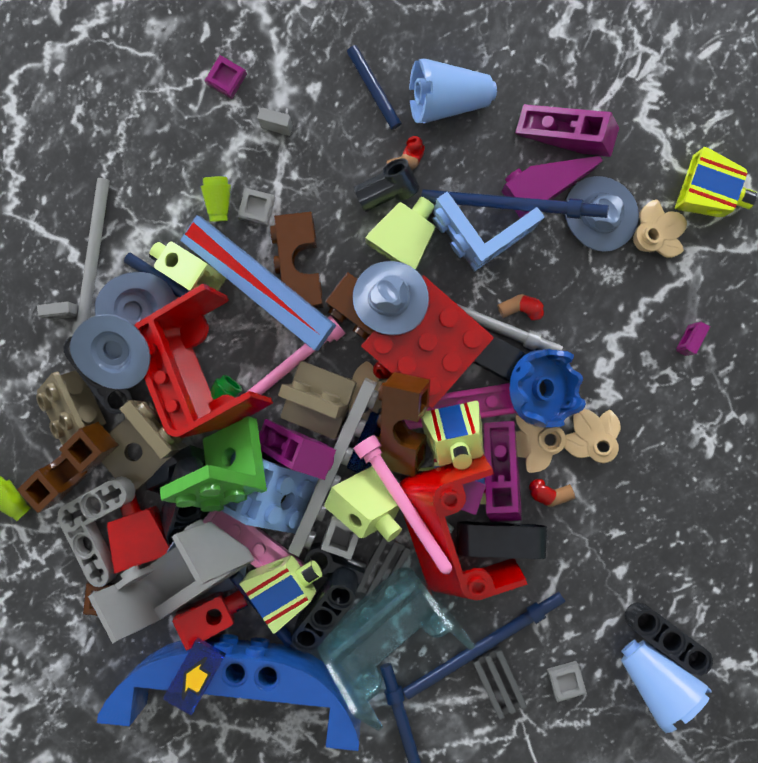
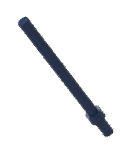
[421,189,609,219]
[402,591,565,700]
[380,663,421,763]

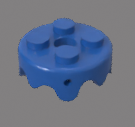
[509,349,586,428]

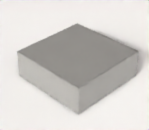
[257,107,293,136]
[237,188,276,226]
[37,302,79,320]
[547,661,587,702]

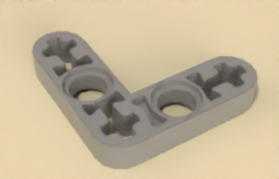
[58,476,135,587]

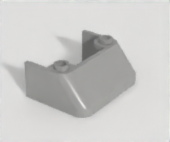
[88,519,255,644]

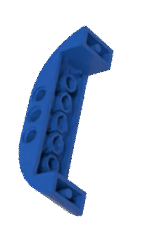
[97,634,361,751]

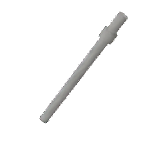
[71,178,110,334]
[457,304,563,351]

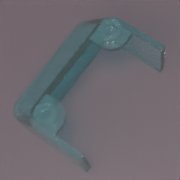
[318,567,475,731]

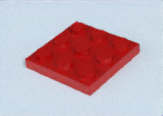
[361,275,494,409]

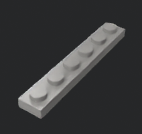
[288,378,379,557]

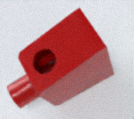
[107,494,170,573]
[172,590,249,651]

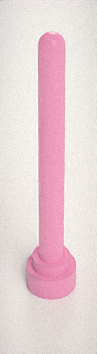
[247,315,346,395]
[354,435,452,574]

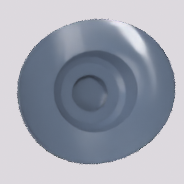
[565,176,639,252]
[353,261,429,335]
[95,272,176,325]
[70,314,151,389]

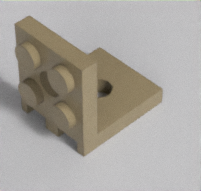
[102,400,187,492]

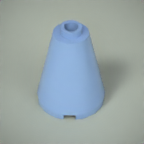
[409,58,497,124]
[621,639,712,733]

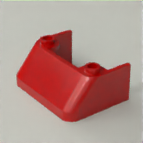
[134,283,273,438]
[399,454,528,600]

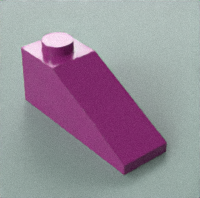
[515,104,619,157]
[501,156,603,218]
[259,419,336,480]
[484,421,522,522]

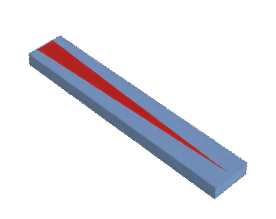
[181,215,336,351]

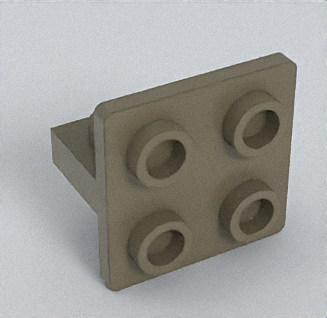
[278,361,357,439]
[36,370,106,445]

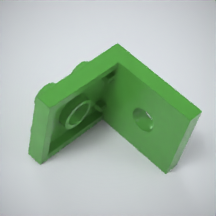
[160,416,267,512]

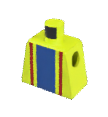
[674,147,757,217]

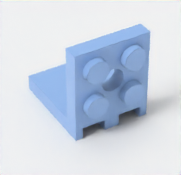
[432,191,544,272]
[222,452,318,534]

